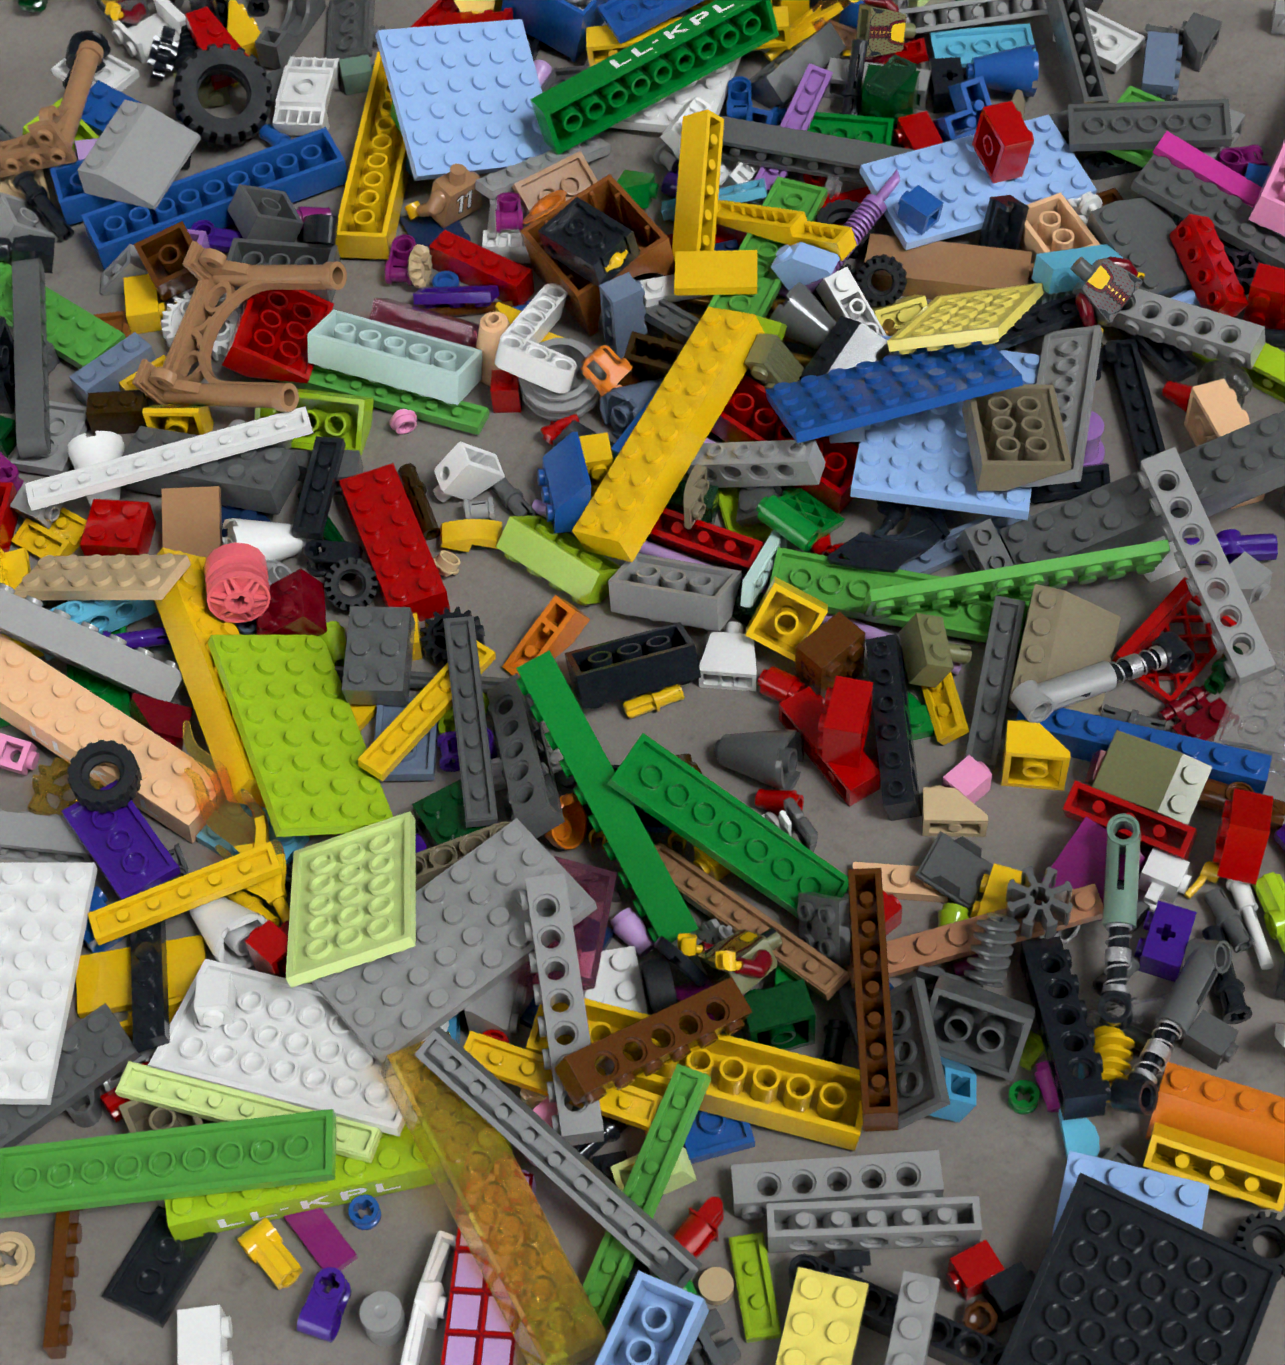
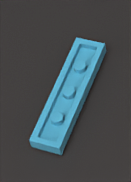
[661,178,767,221]

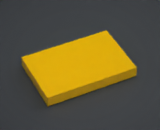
[674,250,758,296]

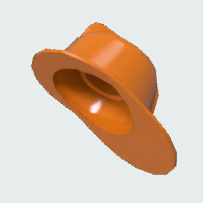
[522,190,567,224]

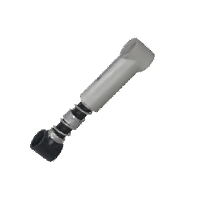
[1011,631,1195,723]

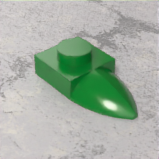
[908,692,934,741]

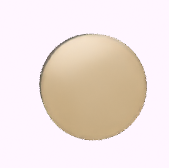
[698,1267,734,1305]

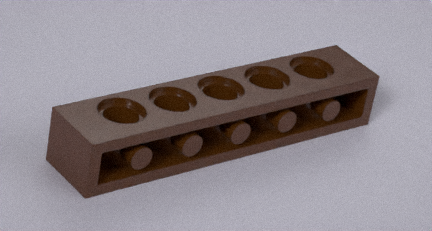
[554,977,753,1105]

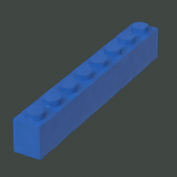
[1016,708,1272,794]

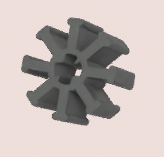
[1006,866,1073,939]

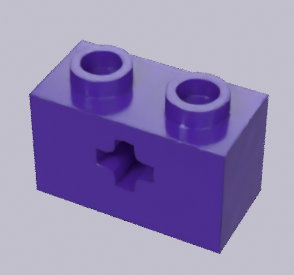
[1134,900,1197,982]

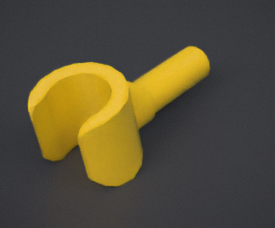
[1184,861,1220,899]

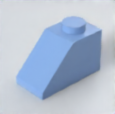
[771,242,840,291]

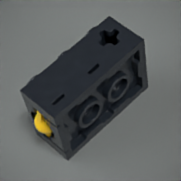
[538,197,640,287]

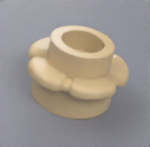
[433,550,461,577]

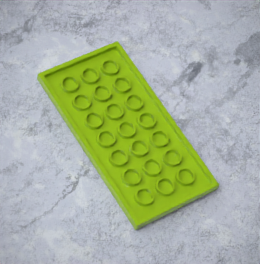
[208,635,393,837]

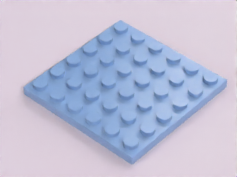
[375,19,552,181]

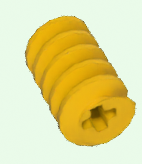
[1093,1026,1135,1103]

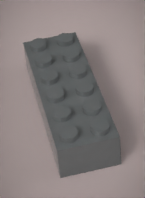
[121,426,301,515]

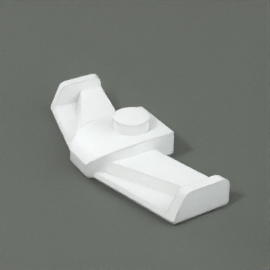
[400,1231,456,1365]

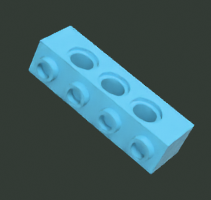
[42,600,157,661]

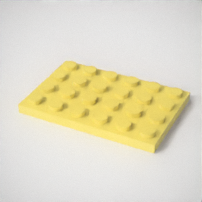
[887,283,1044,354]

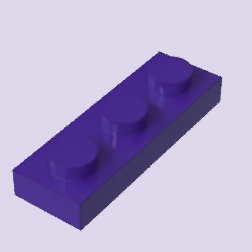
[413,285,499,308]

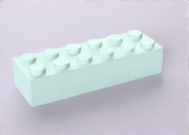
[307,309,482,405]

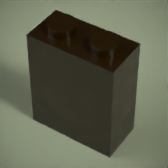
[624,331,685,380]

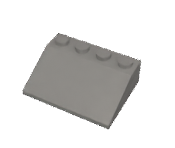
[77,100,201,210]

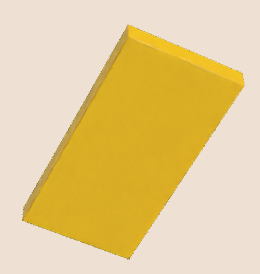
[76,934,207,1019]

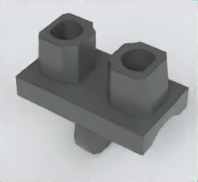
[685,1308,741,1365]

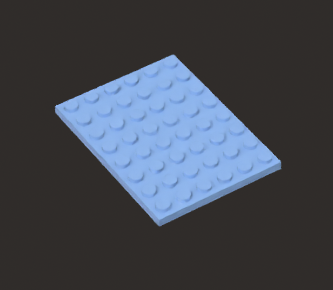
[850,335,1041,520]

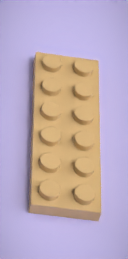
[14,553,191,600]

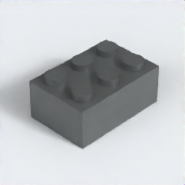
[342,606,415,705]

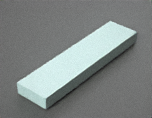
[740,530,787,608]

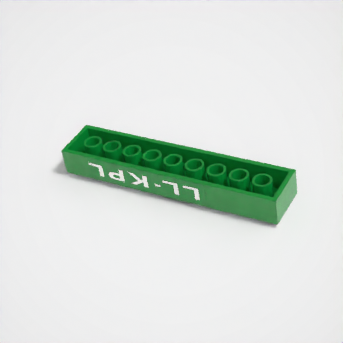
[530,0,779,155]

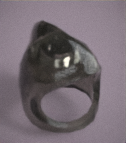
[1197,360,1253,409]

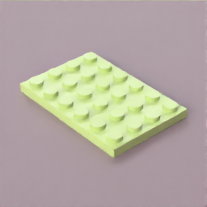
[285,811,416,988]

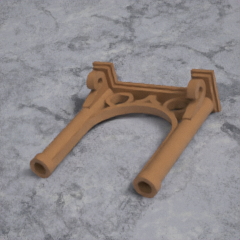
[0,40,104,178]
[132,241,347,412]

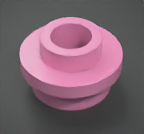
[389,409,417,434]

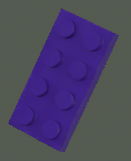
[62,780,181,900]

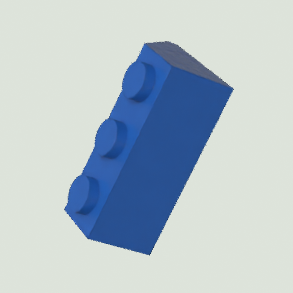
[537,432,591,533]

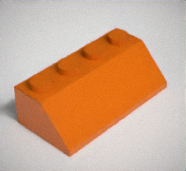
[1145,1062,1285,1164]

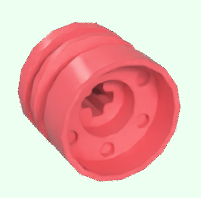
[204,542,271,623]

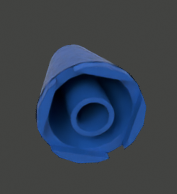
[966,44,1039,97]

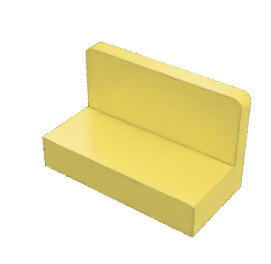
[871,295,928,329]

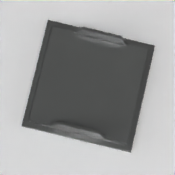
[915,831,993,911]

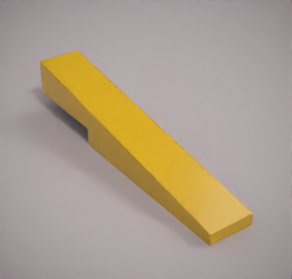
[716,200,857,261]

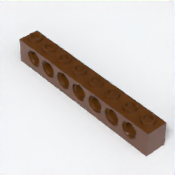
[848,868,898,1132]

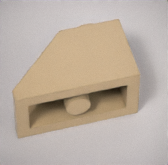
[921,785,988,837]

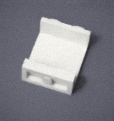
[111,0,186,64]

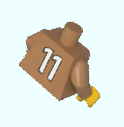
[404,163,482,229]

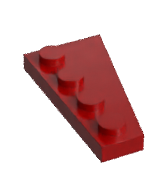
[185,7,249,90]

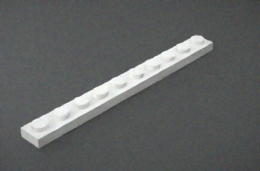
[25,406,313,511]

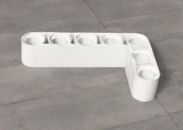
[494,283,577,394]

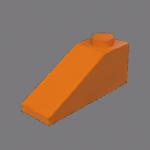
[502,595,590,676]

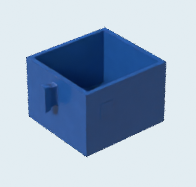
[501,0,610,62]

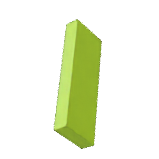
[729,1232,782,1343]

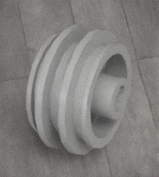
[519,338,603,421]

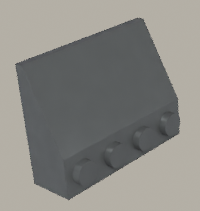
[1086,197,1194,298]

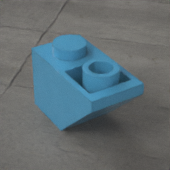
[929,1056,977,1123]

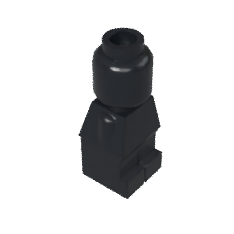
[0,234,55,273]

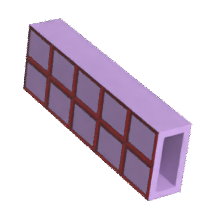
[441,1167,536,1365]

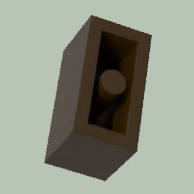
[86,390,149,436]

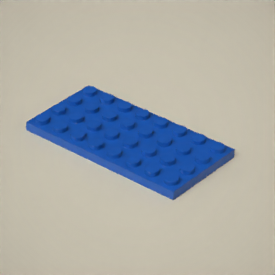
[765,341,1023,444]

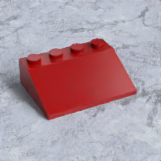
[222,290,334,383]

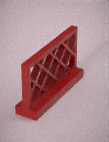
[1111,577,1237,705]

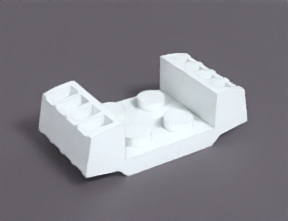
[272,56,342,136]
[660,96,761,188]
[482,199,531,264]

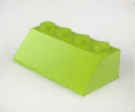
[254,388,374,456]
[496,515,621,606]

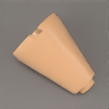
[475,312,510,386]

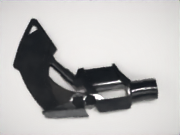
[827,500,950,573]

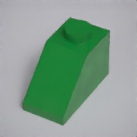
[617,170,658,209]

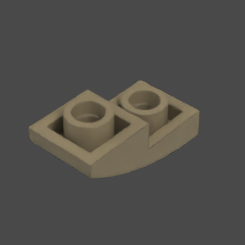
[683,464,710,530]

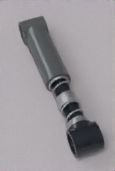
[1110,938,1232,1115]

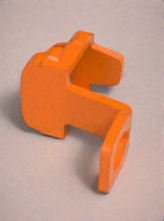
[580,344,633,397]

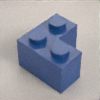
[933,76,992,142]

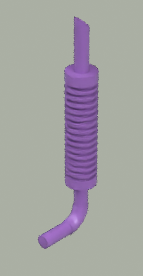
[777,169,901,298]

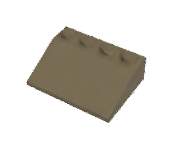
[962,384,1072,491]
[1007,584,1121,716]

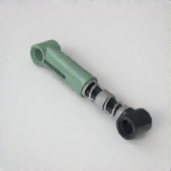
[1098,814,1141,1030]

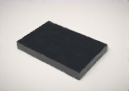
[102,1205,218,1328]

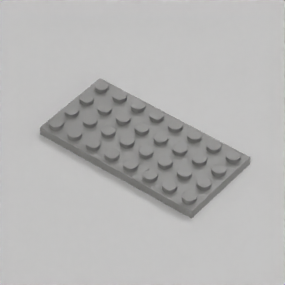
[312,818,597,1069]

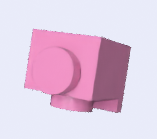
[0,733,39,776]

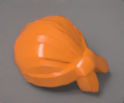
[544,793,587,849]

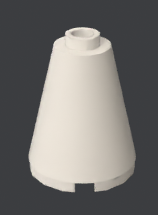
[68,431,125,506]
[222,518,306,561]
[190,897,268,969]

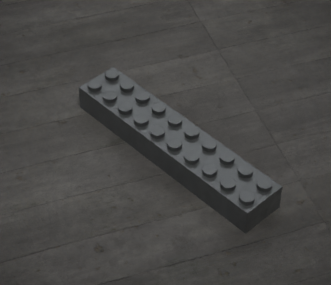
[999,413,1285,565]

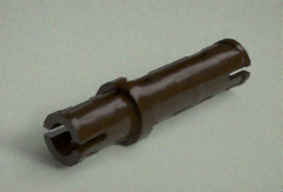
[398,463,440,540]

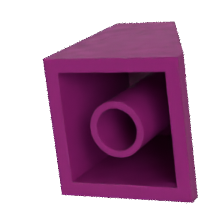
[1042,817,1147,921]

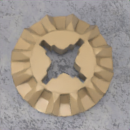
[408,244,433,288]
[0,1231,36,1288]

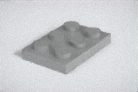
[10,401,89,476]

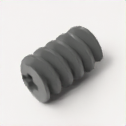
[964,912,1020,988]

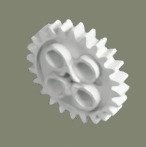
[161,288,244,361]

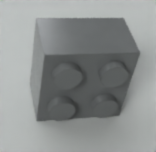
[227,184,304,242]

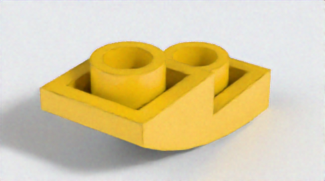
[440,519,503,552]

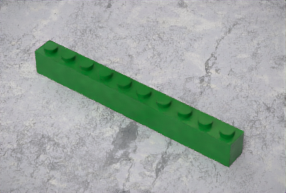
[516,650,701,946]

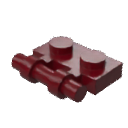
[1158,684,1240,742]

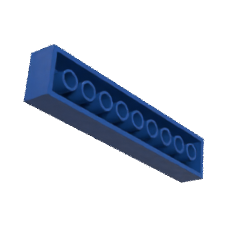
[81,127,348,270]

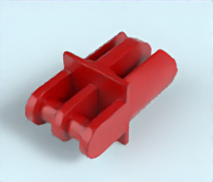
[673,1196,724,1258]

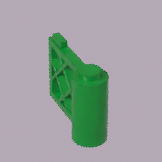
[756,487,846,552]

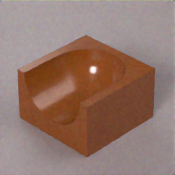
[520,174,675,337]

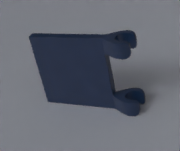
[399,215,471,263]

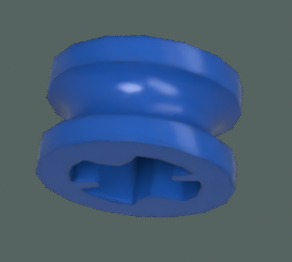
[348,1195,381,1231]

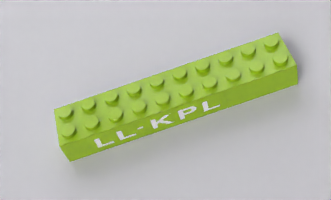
[165,1096,515,1242]

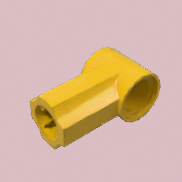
[237,1217,303,1290]

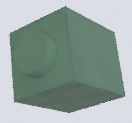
[339,54,374,95]

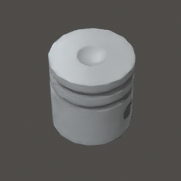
[359,1291,407,1346]

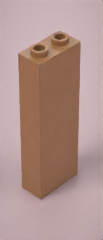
[864,234,1035,300]

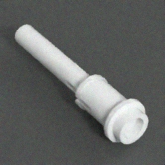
[1226,879,1274,970]

